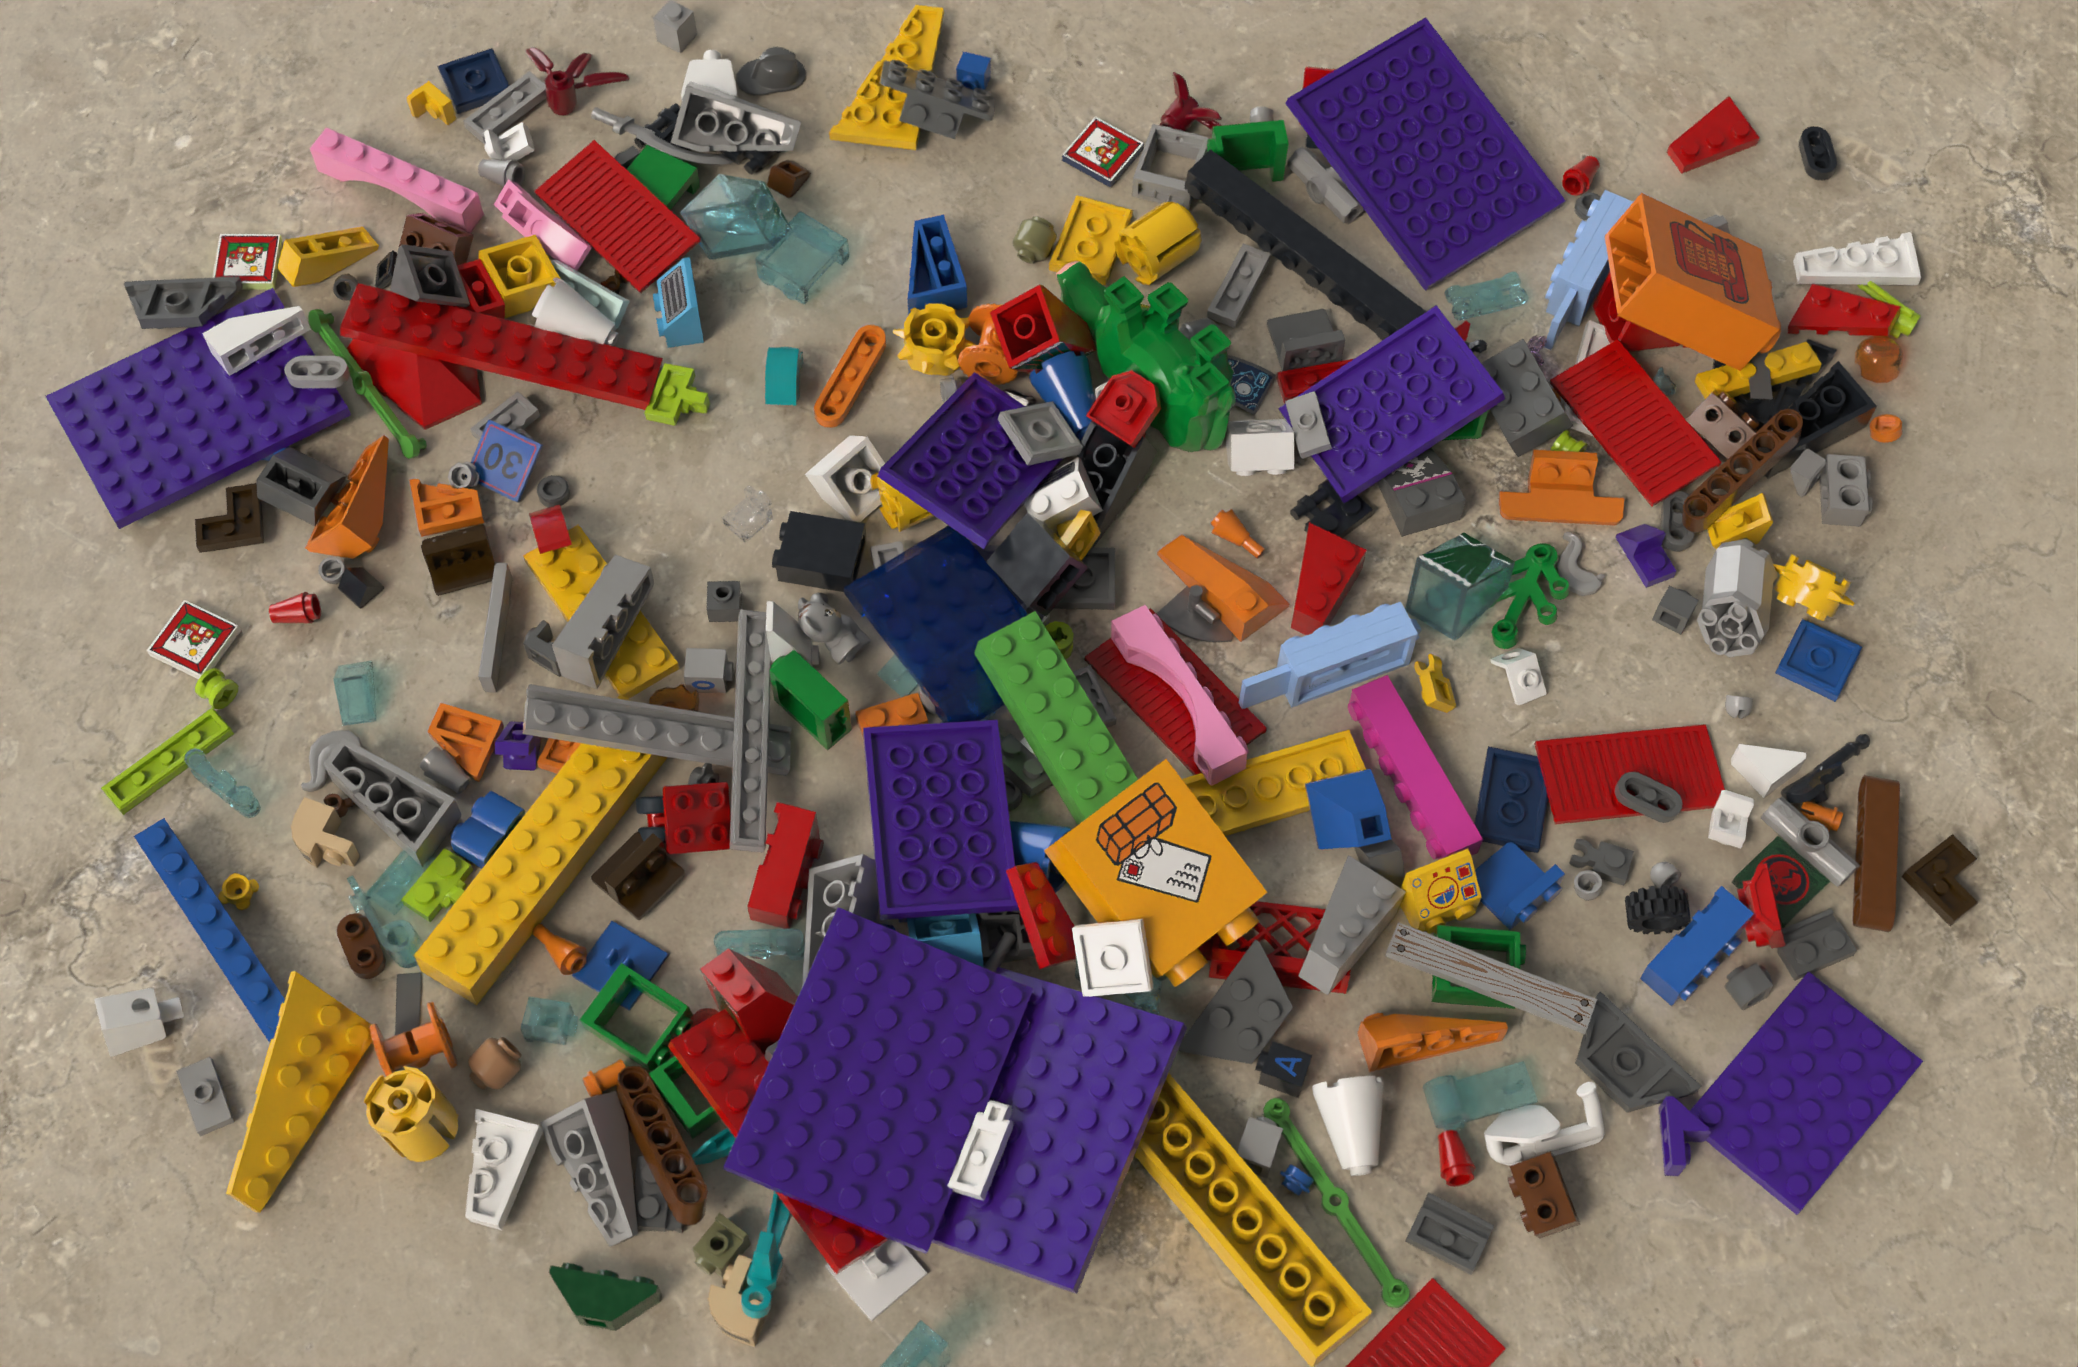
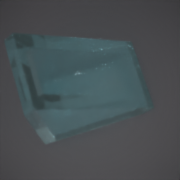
[333,661,377,726]

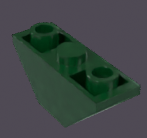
[549,1263,662,1331]

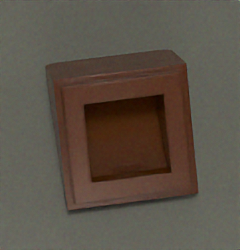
[767,159,811,198]

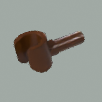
[324,793,356,818]

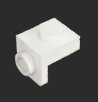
[484,123,535,161]
[1708,790,1754,849]

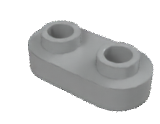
[285,356,350,388]

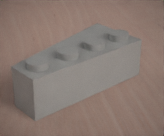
[552,555,654,689]
[323,737,462,869]
[802,854,879,987]
[1299,855,1406,995]

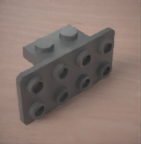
[880,60,995,139]

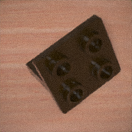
[421,524,495,596]
[591,832,685,920]

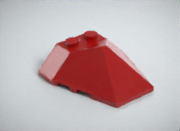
[346,305,482,430]

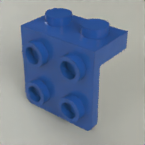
[1475,842,1565,930]

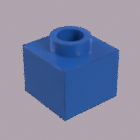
[956,51,991,90]

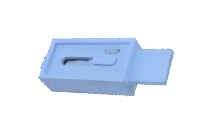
[1544,190,1633,350]
[1239,602,1421,709]

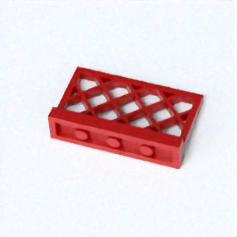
[1209,901,1351,994]

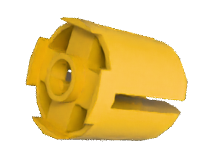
[1114,202,1202,285]
[870,472,934,532]
[364,1066,458,1162]

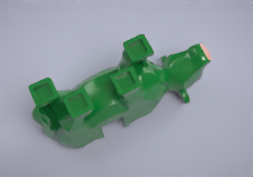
[1056,261,1236,452]

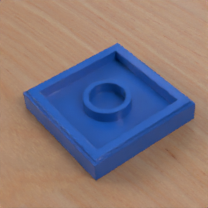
[1775,618,1862,702]

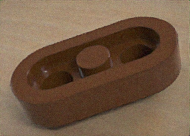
[337,913,386,979]

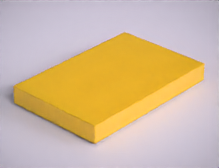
[1049,195,1133,286]

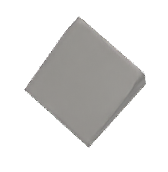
[1790,449,1826,497]

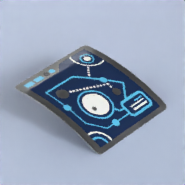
[1228,355,1276,415]

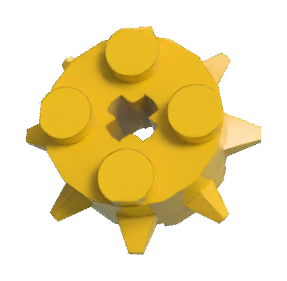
[893,303,976,376]
[1773,554,1855,621]

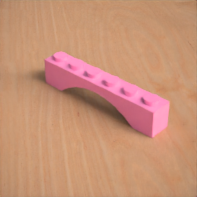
[310,128,484,233]
[1111,605,1249,786]

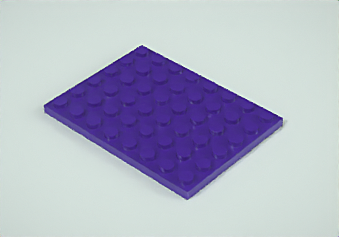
[1285,17,1566,291]
[45,288,351,529]
[723,907,1034,1254]
[932,967,1187,1294]

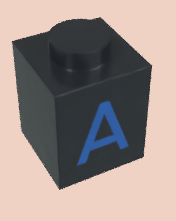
[1255,1041,1313,1098]

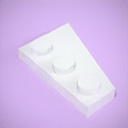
[465,1109,544,1230]

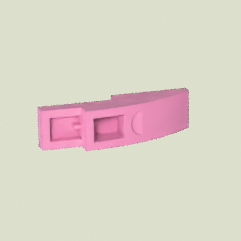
[493,180,592,271]

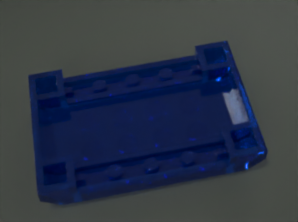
[844,525,1028,723]

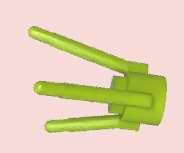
[1857,281,1921,339]

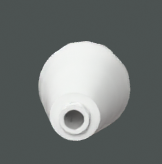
[529,277,619,346]
[1312,1076,1384,1176]

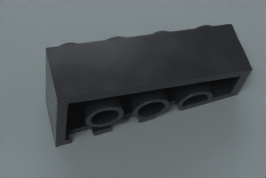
[1758,361,1877,479]

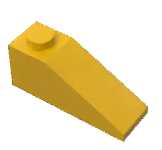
[277,226,379,287]

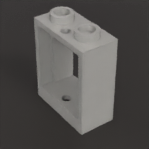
[1132,124,1210,211]

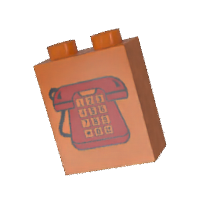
[1605,193,1781,371]

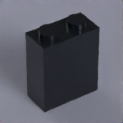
[772,511,867,594]
[986,513,1088,617]

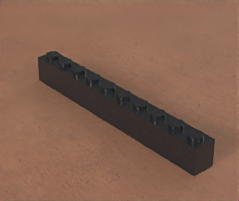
[1184,149,1427,341]

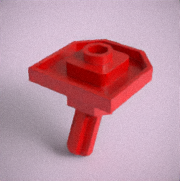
[1086,370,1161,448]

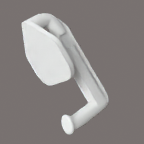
[1484,1082,1605,1166]

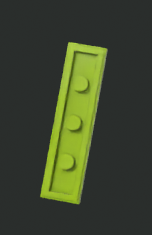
[101,707,234,815]

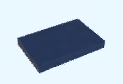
[1474,746,1548,853]

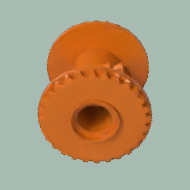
[958,303,1018,385]
[370,1002,457,1077]

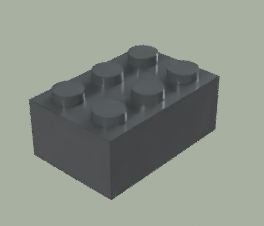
[1481,339,1573,457]

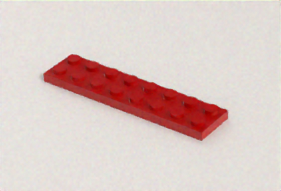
[668,1009,889,1275]

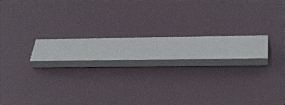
[730,609,771,853]

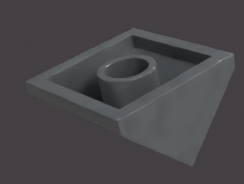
[390,244,470,307]

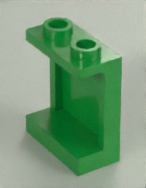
[1207,120,1289,182]
[627,144,700,210]

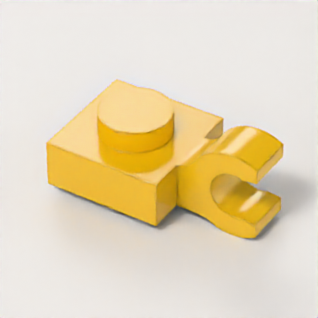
[1414,653,1456,713]

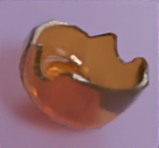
[1855,336,1903,383]
[648,684,699,712]

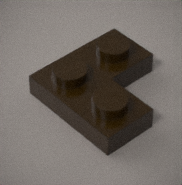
[195,483,264,553]
[1901,834,1978,927]

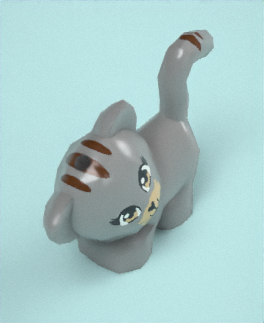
[798,592,871,665]

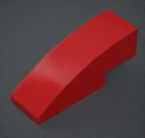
[529,505,572,554]

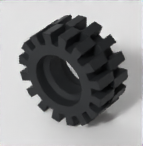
[1625,885,1691,934]

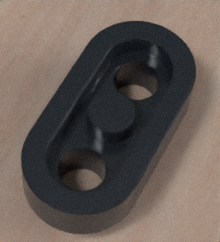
[1798,126,1837,180]

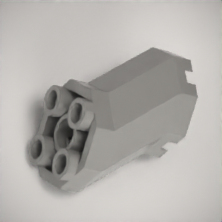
[1697,539,1778,657]

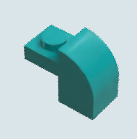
[765,347,803,405]

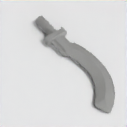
[591,107,734,164]

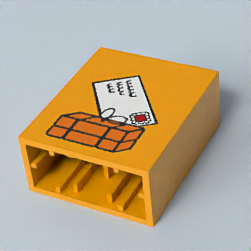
[1044,759,1267,987]

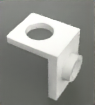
[1490,648,1547,705]

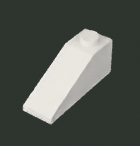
[202,306,311,376]
[766,601,819,667]

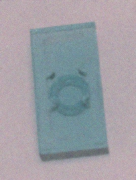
[366,849,435,916]

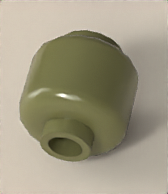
[1012,216,1057,264]

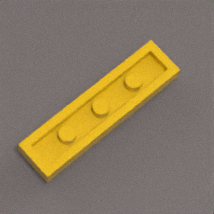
[1694,342,1821,399]

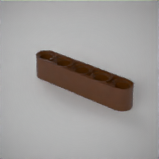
[1682,409,1803,533]
[1852,775,1900,932]
[616,1065,708,1225]

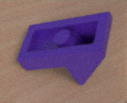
[1615,524,1677,588]
[495,721,541,771]
[1658,1096,1711,1176]

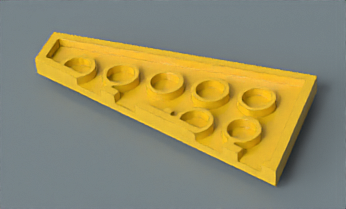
[829,5,944,150]
[226,971,372,1213]

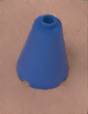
[1029,351,1096,441]
[1010,821,1072,893]

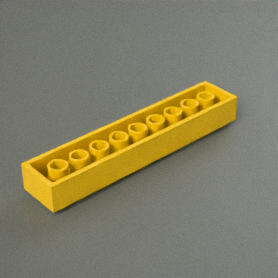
[414,695,668,1006]
[1134,1073,1372,1367]

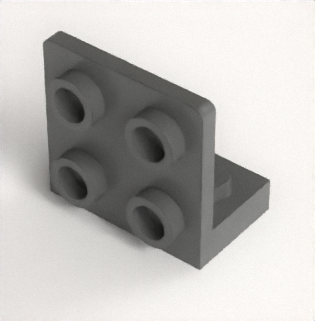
[1267,309,1345,371]

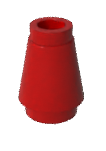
[1562,156,1600,196]
[269,592,321,624]
[1438,1130,1476,1187]

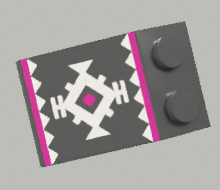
[1377,447,1466,537]

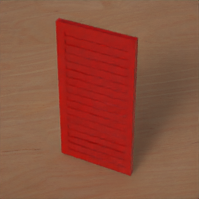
[534,140,701,293]
[1549,339,1721,507]
[1084,608,1267,775]
[1534,724,1725,824]
[1346,1278,1506,1367]

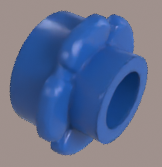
[1280,1164,1314,1196]

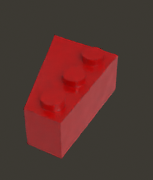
[1291,522,1367,636]
[747,802,824,930]

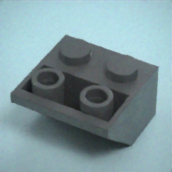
[256,447,347,526]

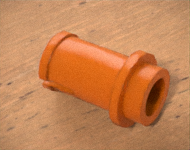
[1799,801,1843,832]
[582,1059,626,1097]

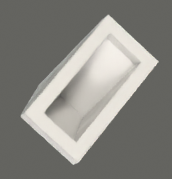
[1731,744,1806,798]

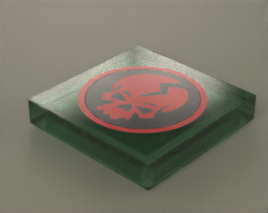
[1731,836,1830,928]

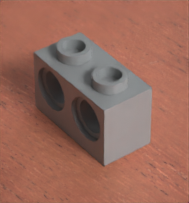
[1819,454,1873,527]

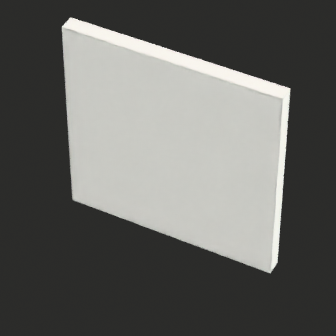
[825,1239,927,1322]

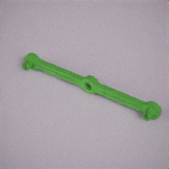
[308,309,427,459]
[1263,1098,1409,1308]

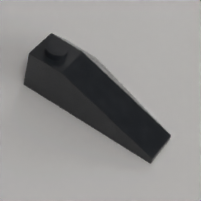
[1077,420,1158,547]

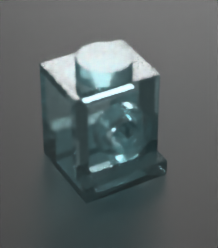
[520,997,578,1045]

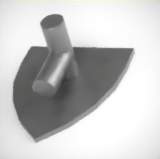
[1156,585,1232,643]

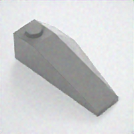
[671,82,802,152]
[540,1091,638,1247]

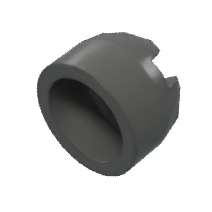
[333,274,358,301]

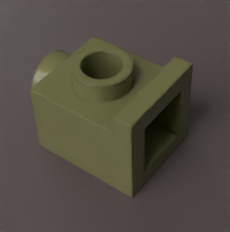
[692,1213,751,1278]

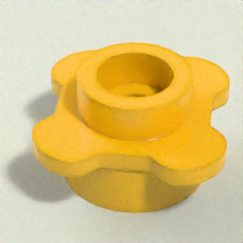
[218,873,259,910]

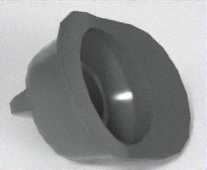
[736,47,806,95]

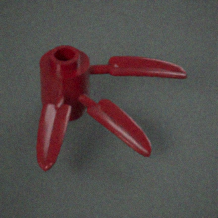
[525,47,630,116]
[1159,72,1222,132]

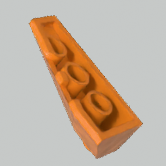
[305,435,389,559]
[1157,534,1289,642]
[1357,1013,1508,1072]

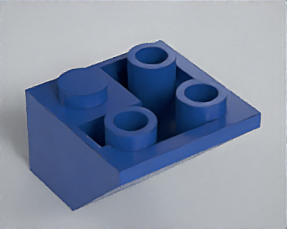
[1305,769,1392,849]

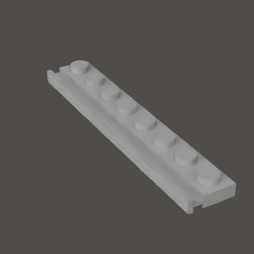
[522,684,791,776]

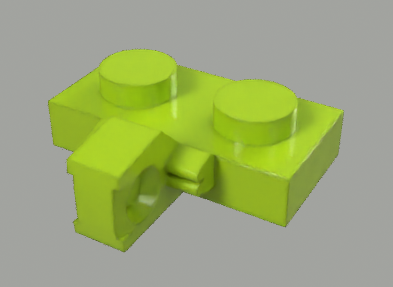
[644,363,711,426]
[401,848,473,922]

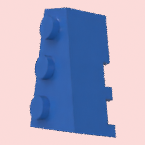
[907,215,967,315]
[1640,886,1754,1006]

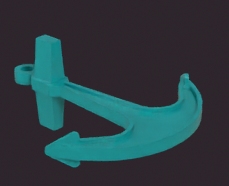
[691,1127,792,1319]

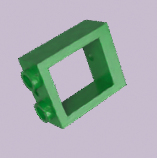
[769,649,852,751]
[1432,925,1526,1009]
[579,963,694,1072]
[649,1056,721,1139]

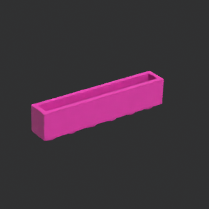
[1348,675,1483,860]

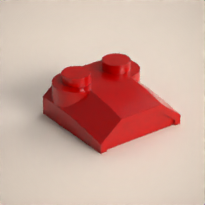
[1737,863,1786,949]

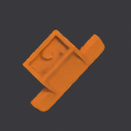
[1499,450,1624,526]

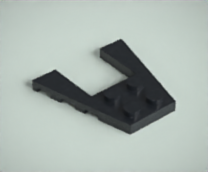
[1710,339,1837,430]

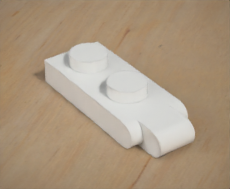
[948,1100,1013,1201]

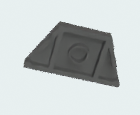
[124,276,243,329]
[1178,939,1293,1064]
[1575,991,1701,1113]

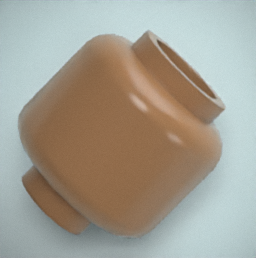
[468,1037,522,1090]

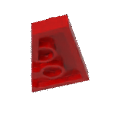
[1667,96,1760,174]
[1788,284,1901,336]
[1006,862,1077,969]

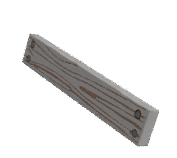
[1385,922,1597,1034]

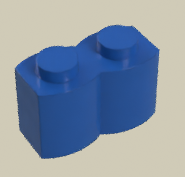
[451,791,526,868]

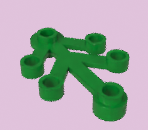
[1477,543,1570,649]

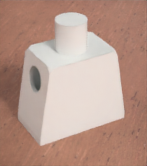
[681,50,738,100]
[94,988,184,1057]

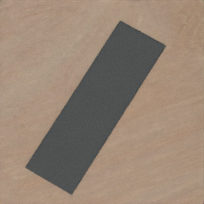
[1749,352,1773,400]
[395,972,421,1036]

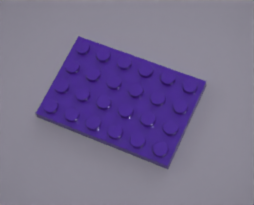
[1278,305,1505,503]
[877,372,1065,549]
[863,720,1019,920]
[1690,971,1923,1215]

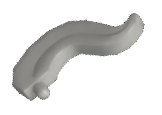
[1556,532,1605,596]
[301,730,361,792]

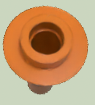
[1211,509,1265,558]
[532,924,587,975]

